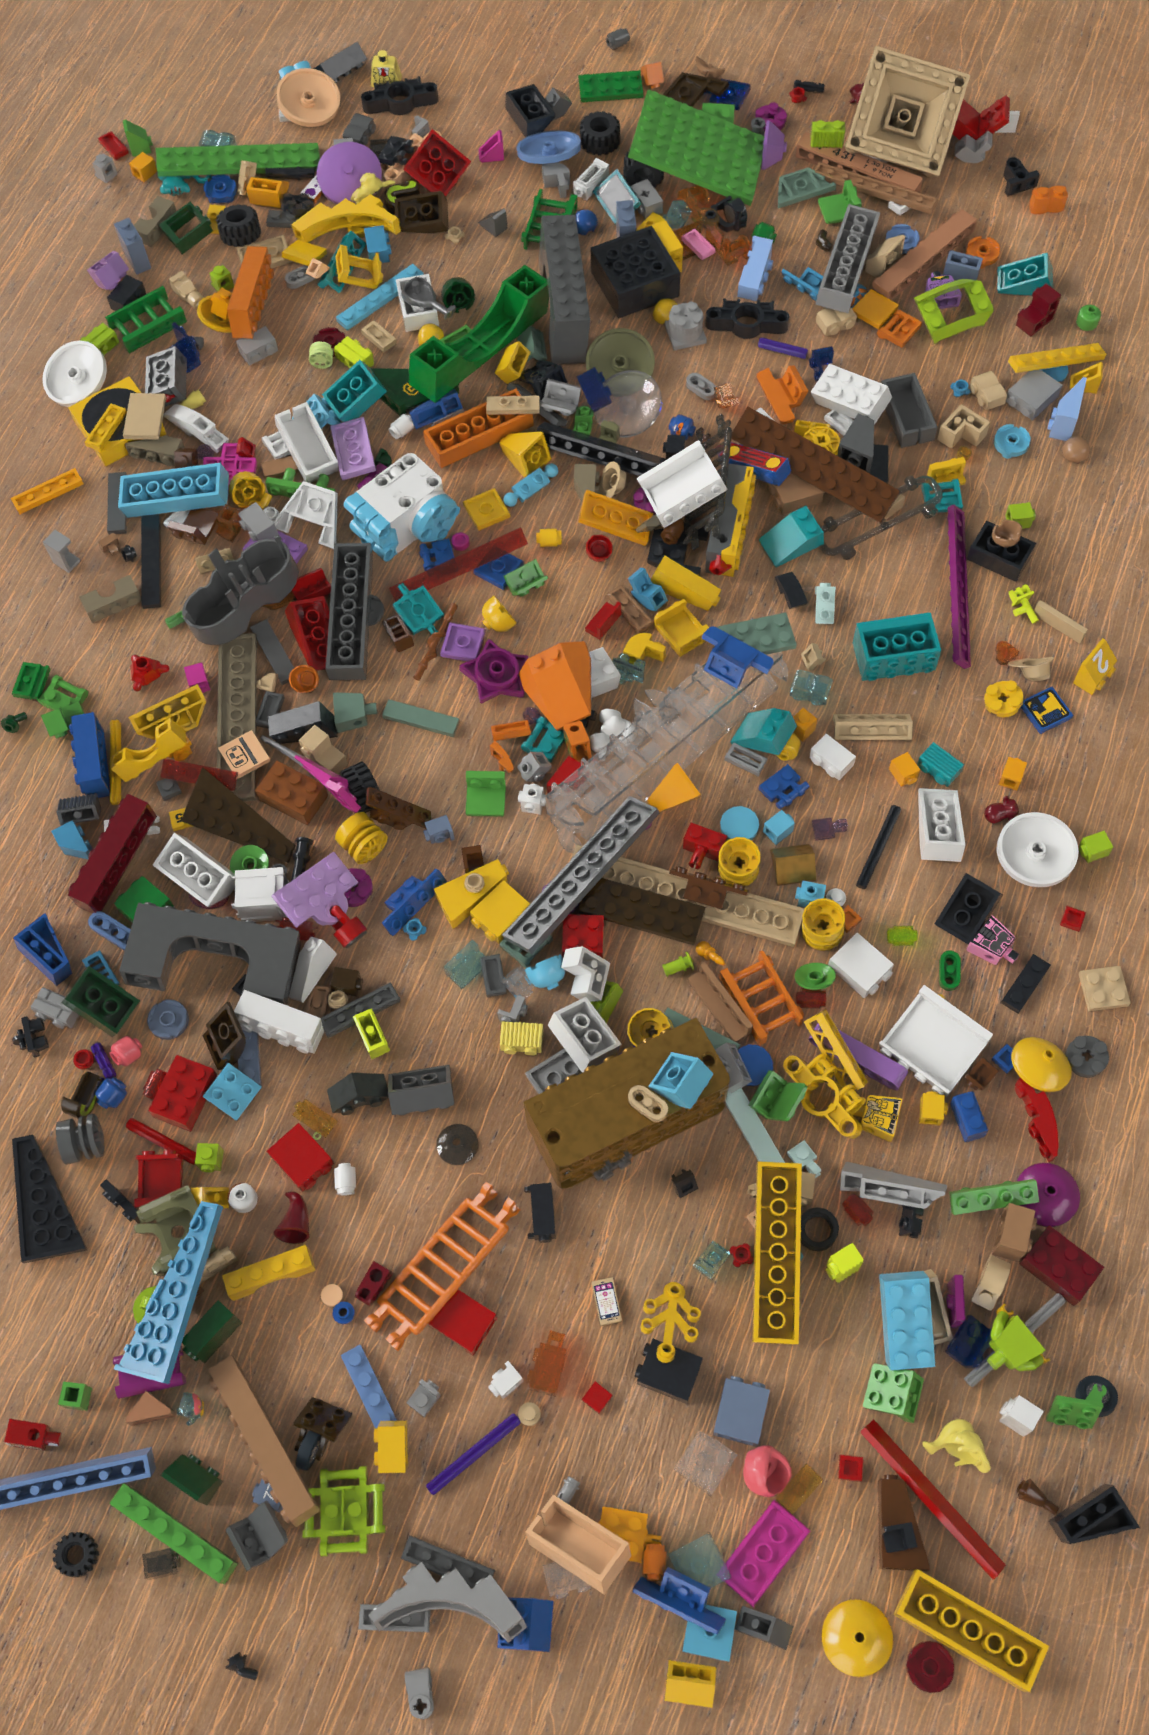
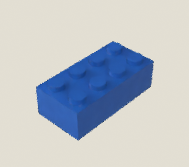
[69,712,110,798]

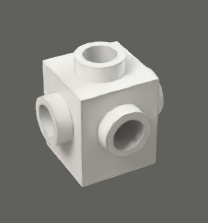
[518,784,547,815]

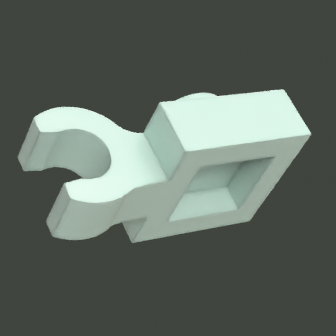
[787,1140,822,1178]

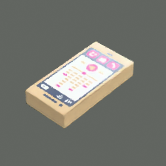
[591,1277,622,1326]

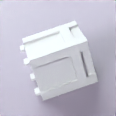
[231,867,289,922]

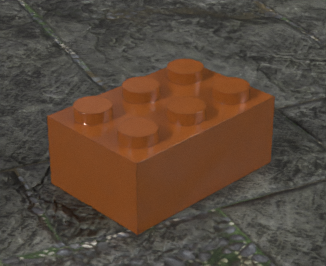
[255,760,328,826]

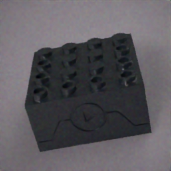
[590,226,680,319]

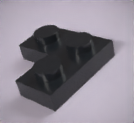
[100,1179,141,1224]

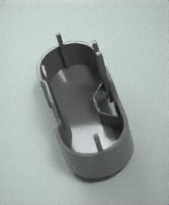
[182,535,298,645]

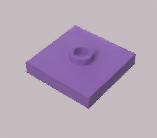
[440,622,486,662]

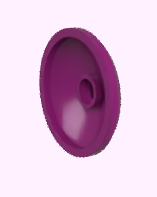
[1017,1163,1080,1227]

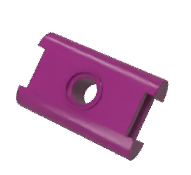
[113,1345,186,1399]

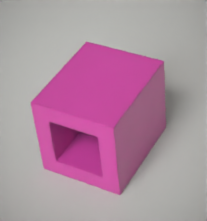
[184,662,211,693]

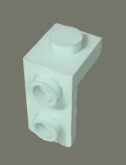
[815,583,836,624]

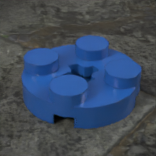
[204,174,237,203]

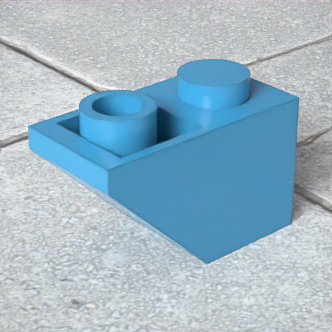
[51,820,93,860]

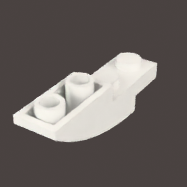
[163,404,229,453]

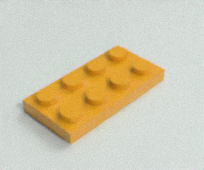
[578,490,653,546]

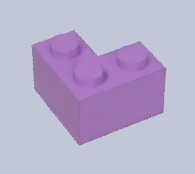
[87,251,129,290]

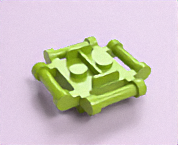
[302,1466,385,1557]

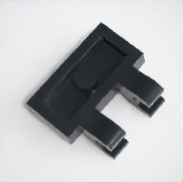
[378,136,415,166]

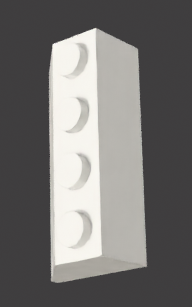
[153,833,235,908]

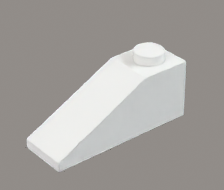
[289,937,337,1003]

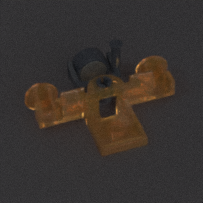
[673,184,752,266]

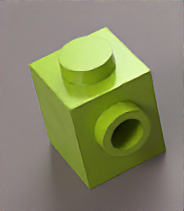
[1005,502,1036,529]
[1078,830,1113,863]
[195,1143,224,1173]

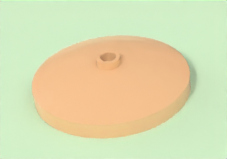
[276,68,340,127]

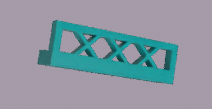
[317,231,366,293]

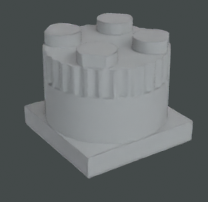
[665,301,707,351]

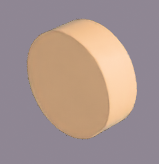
[321,1284,344,1307]

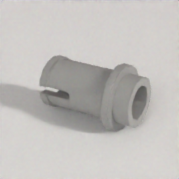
[557,1476,580,1504]

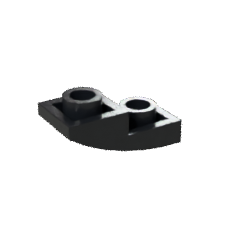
[775,572,808,610]

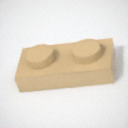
[361,320,397,353]

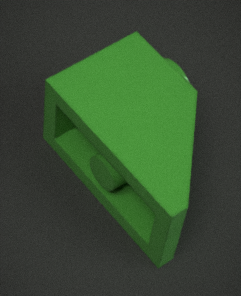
[123,120,153,157]

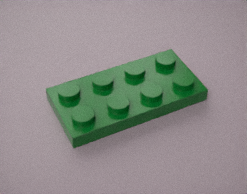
[578,70,643,103]

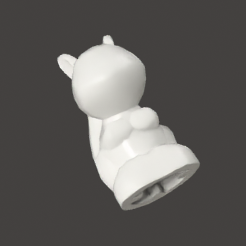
[589,709,636,760]

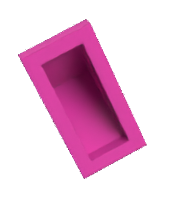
[478,129,504,162]

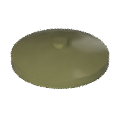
[586,328,655,397]

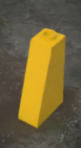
[650,555,721,611]
[434,859,509,929]

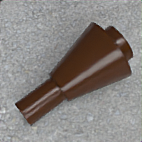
[1017,1479,1059,1515]

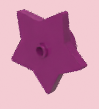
[459,639,528,704]

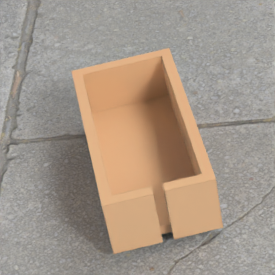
[526,1495,631,1594]

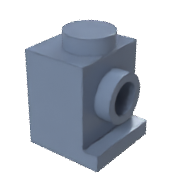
[423,815,455,844]

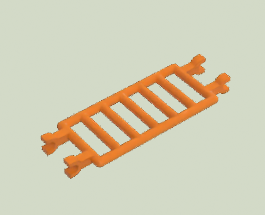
[364,1182,520,1351]

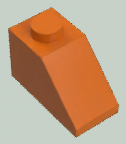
[641,62,664,89]

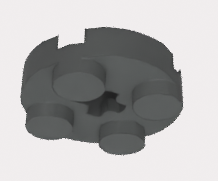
[1065,1036,1109,1078]

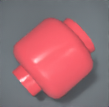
[110,1036,142,1066]

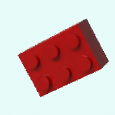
[148,1055,218,1132]

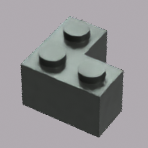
[327,1073,389,1115]

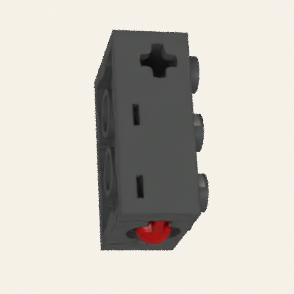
[145,346,187,406]

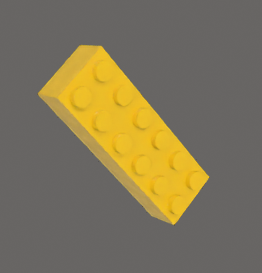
[893,1569,1049,1692]

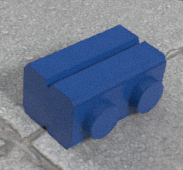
[950,1091,989,1142]

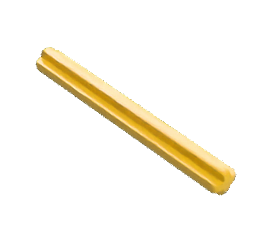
[110,719,121,805]

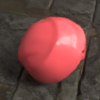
[743,1445,792,1497]

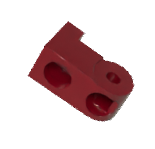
[355,1261,393,1307]

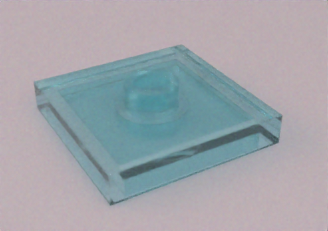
[668,1532,731,1588]

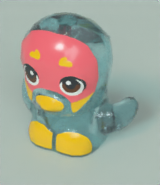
[176,1392,204,1426]

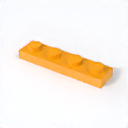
[11,468,84,515]

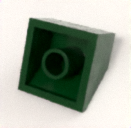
[160,1454,223,1506]

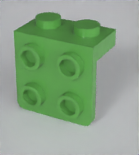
[818,180,862,224]
[748,1070,808,1121]

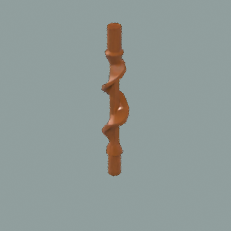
[413,603,458,681]

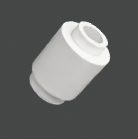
[388,414,414,440]
[334,1163,356,1196]

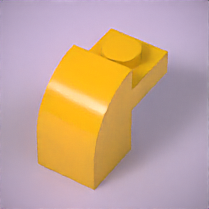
[623,633,666,667]

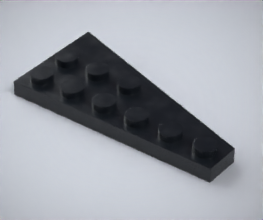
[12,1135,88,1264]

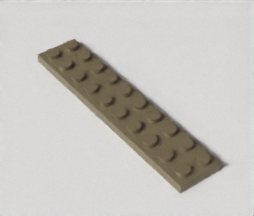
[216,633,257,801]

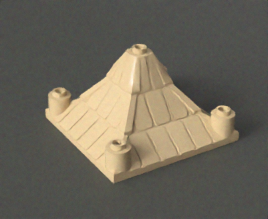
[844,46,970,177]

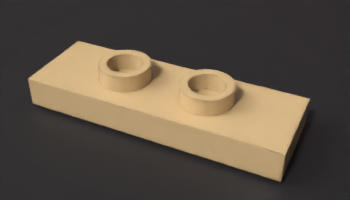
[486,396,540,415]

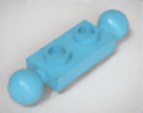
[503,463,558,507]

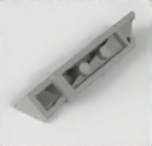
[840,1162,947,1209]

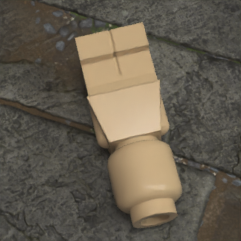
[169,271,204,310]

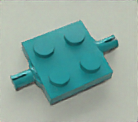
[393,583,444,636]

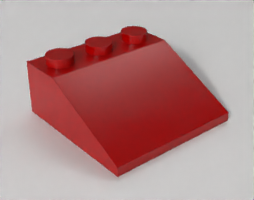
[403,129,471,197]

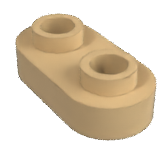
[628,1085,668,1122]

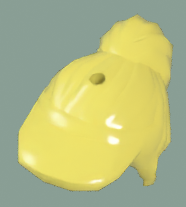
[922,1419,991,1473]

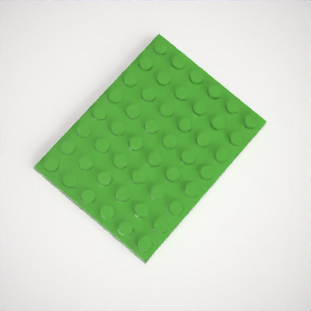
[628,89,764,206]

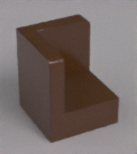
[461,845,484,874]

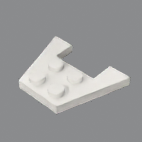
[273,481,338,549]

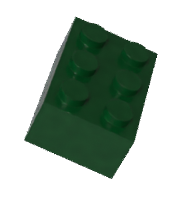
[61,966,140,1037]

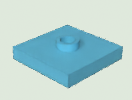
[682,1605,737,1662]

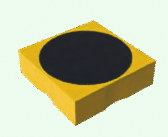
[68,376,167,467]

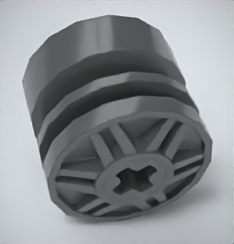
[56,1113,104,1165]

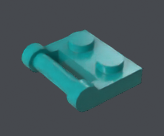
[921,479,963,514]
[521,716,565,764]

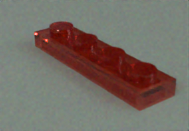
[160,758,238,791]

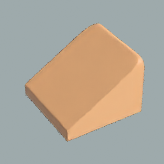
[306,258,330,279]

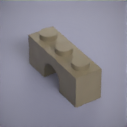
[134,196,177,247]
[79,575,141,623]

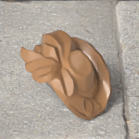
[696,56,725,78]

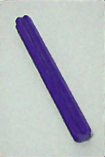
[426,1413,521,1495]

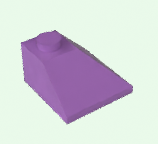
[761,121,787,170]

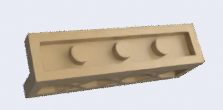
[833,714,913,740]

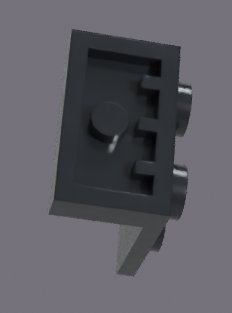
[518,360,568,400]

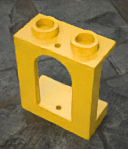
[335,245,383,289]

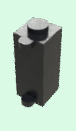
[524,1183,556,1243]

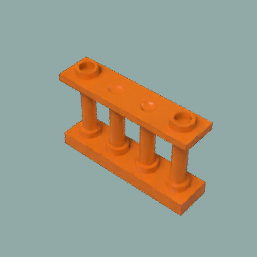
[719,950,804,1046]

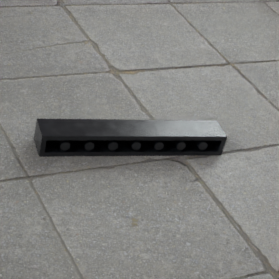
[536,422,667,476]

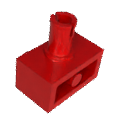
[683,822,727,870]

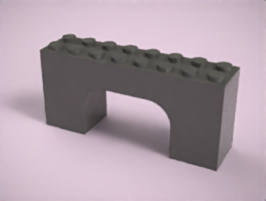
[539,215,590,364]
[119,902,301,1005]

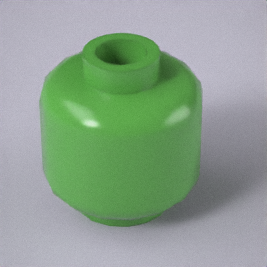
[1076,304,1101,331]

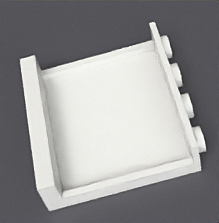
[637,440,728,528]
[879,985,993,1097]

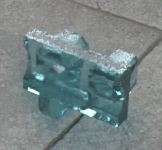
[612,653,646,685]

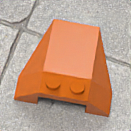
[519,641,591,731]

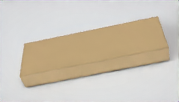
[1034,600,1088,644]

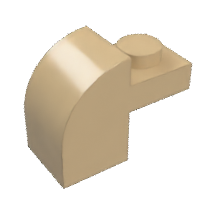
[971,1254,1011,1311]

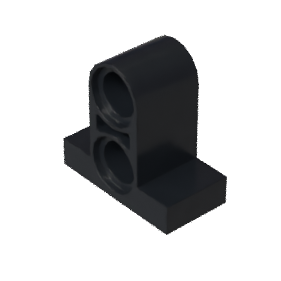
[1003,157,1040,197]

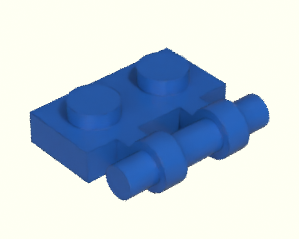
[419,538,458,577]
[759,764,810,810]

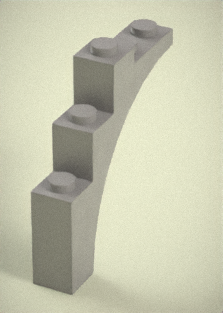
[369,1562,527,1643]

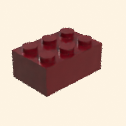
[1019,1225,1105,1306]

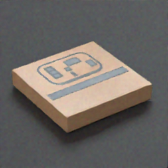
[218,730,270,779]

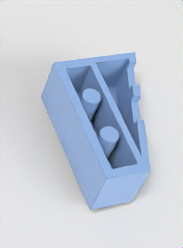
[737,236,773,301]

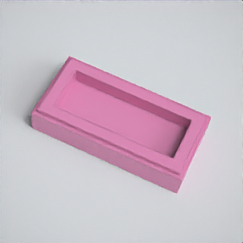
[682,229,716,260]

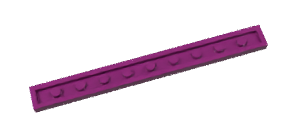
[947,504,971,669]

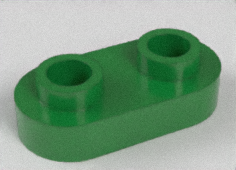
[939,950,961,991]

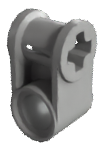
[405,1667,434,1719]

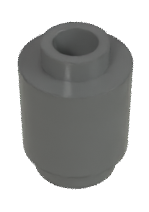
[606,28,630,50]

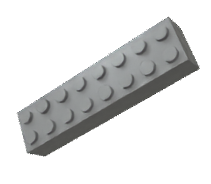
[816,204,881,313]

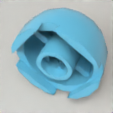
[524,954,566,991]

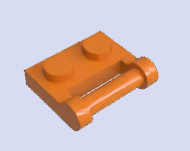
[877,309,922,348]

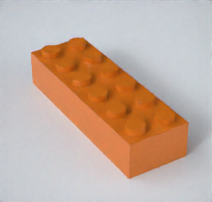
[227,246,274,339]
[423,388,534,468]

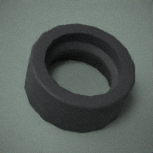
[800,1207,839,1252]

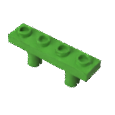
[265,468,336,498]
[949,1179,1039,1215]

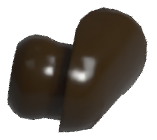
[816,230,832,252]

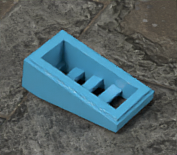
[82,950,120,985]

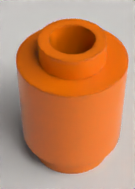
[642,1544,667,1581]

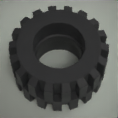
[580,111,620,156]
[623,149,664,188]
[216,204,261,247]
[340,761,380,813]

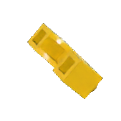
[110,718,186,782]
[222,1245,316,1301]

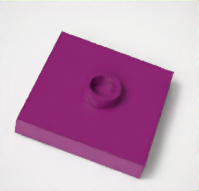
[946,1275,965,1328]

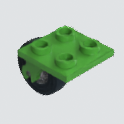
[1046,1375,1118,1429]

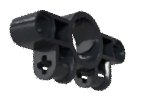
[361,76,439,115]
[705,298,790,339]

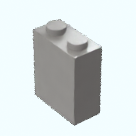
[1006,370,1062,421]

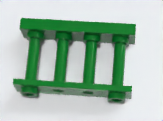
[521,189,578,250]
[105,286,187,354]

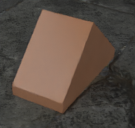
[126,1391,176,1426]

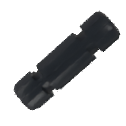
[793,80,825,93]

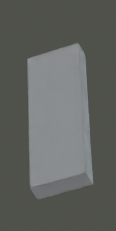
[358,1604,431,1632]

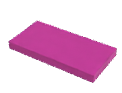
[717,1500,810,1607]

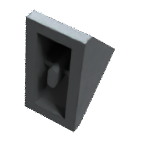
[478,208,508,237]

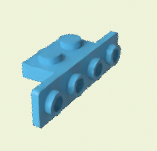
[781,267,827,308]

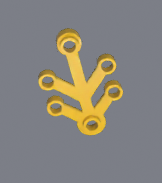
[640,1282,701,1363]

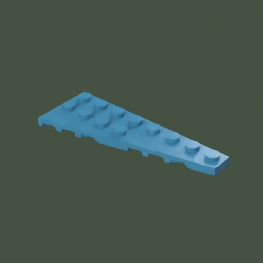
[114,1201,223,1384]

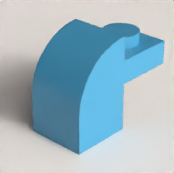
[628,568,668,612]

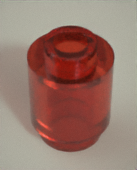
[796,988,826,1009]
[142,1069,167,1100]
[842,1193,874,1226]

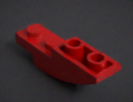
[1015,1078,1059,1163]

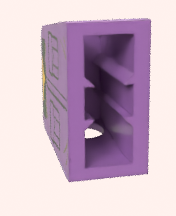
[925,271,962,309]

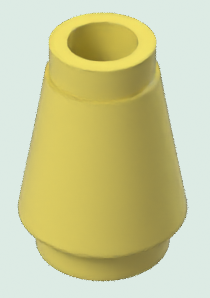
[179,390,206,410]

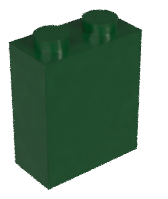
[182,1300,242,1363]

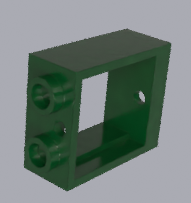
[159,201,213,255]

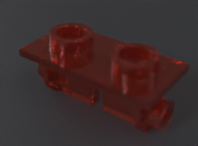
[275,916,318,941]

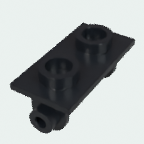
[899,1205,924,1239]

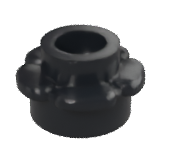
[121,545,137,562]

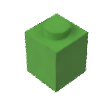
[58,1381,92,1411]

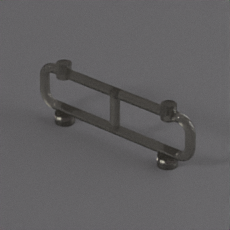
[819,475,943,560]

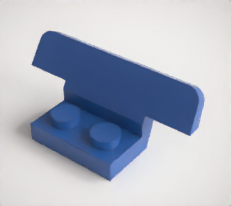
[702,626,774,689]

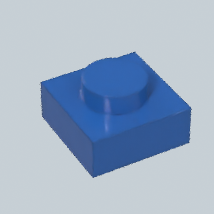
[991,1044,1014,1074]

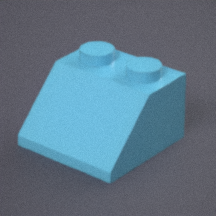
[648,1052,714,1109]

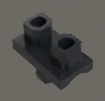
[12,1016,49,1058]

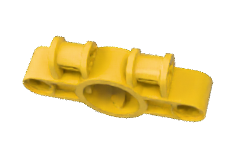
[783,1053,866,1139]

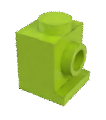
[209,265,234,292]

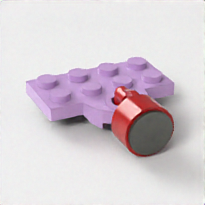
[271,852,368,948]

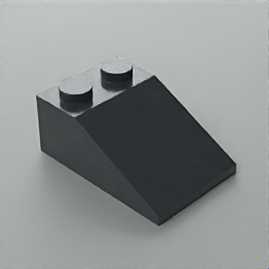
[935,873,1003,945]

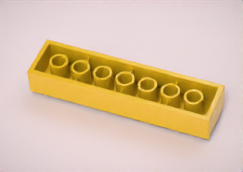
[752,1162,802,1345]

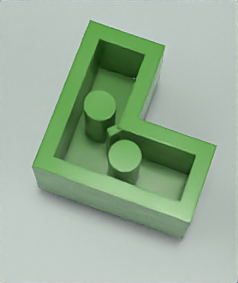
[41,701,85,739]

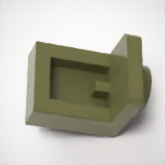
[599,419,620,443]

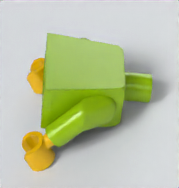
[987,1303,1050,1371]

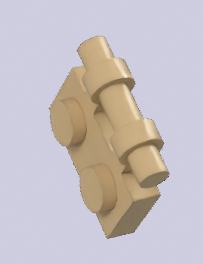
[200,1246,238,1284]

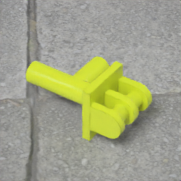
[1009,584,1039,624]

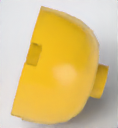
[228,471,266,508]
[482,595,517,633]

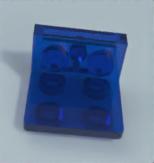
[167,322,201,373]

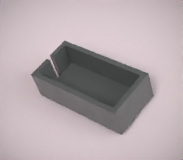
[881,373,937,448]

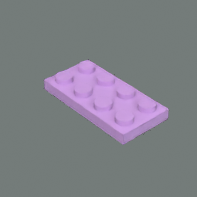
[330,417,376,480]

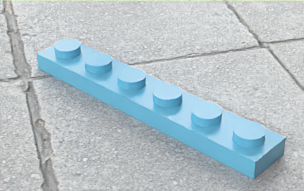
[336,264,424,331]

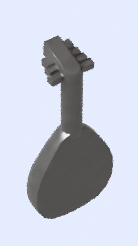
[401,277,456,320]

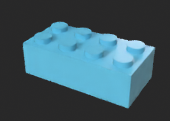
[879,1271,935,1370]

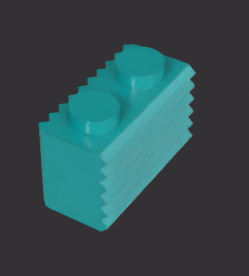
[917,742,965,787]

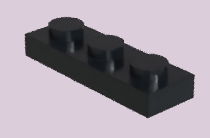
[1001,954,1051,1014]

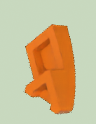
[490,741,514,773]

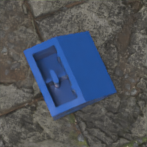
[497,1598,554,1652]

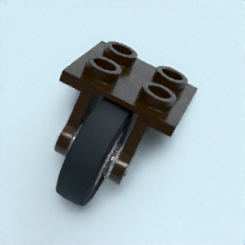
[293,1397,353,1471]

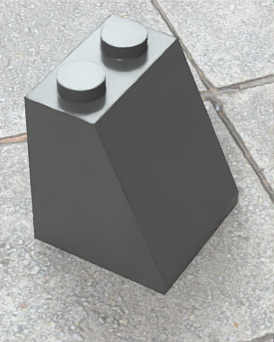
[837,413,874,474]

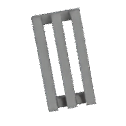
[725,743,768,777]

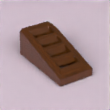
[382,614,414,652]

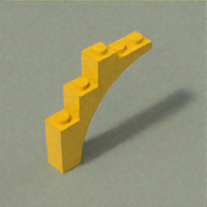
[291,194,401,243]

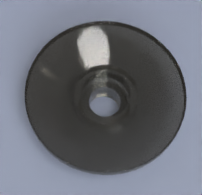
[436,1124,478,1165]

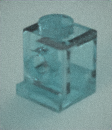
[663,200,691,228]

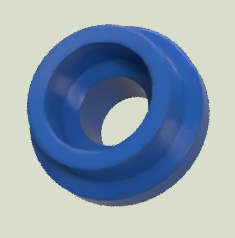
[333,1302,355,1324]

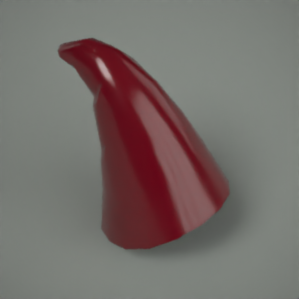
[273,1192,310,1244]

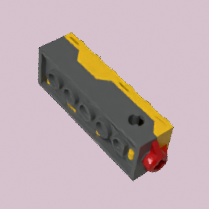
[705,463,756,577]

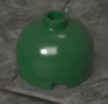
[441,277,475,313]

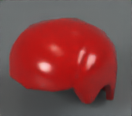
[586,535,613,562]

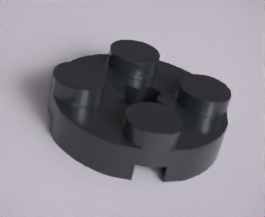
[281,193,314,216]

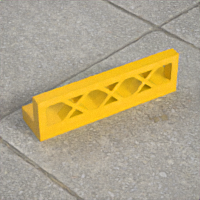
[804,1009,868,1090]

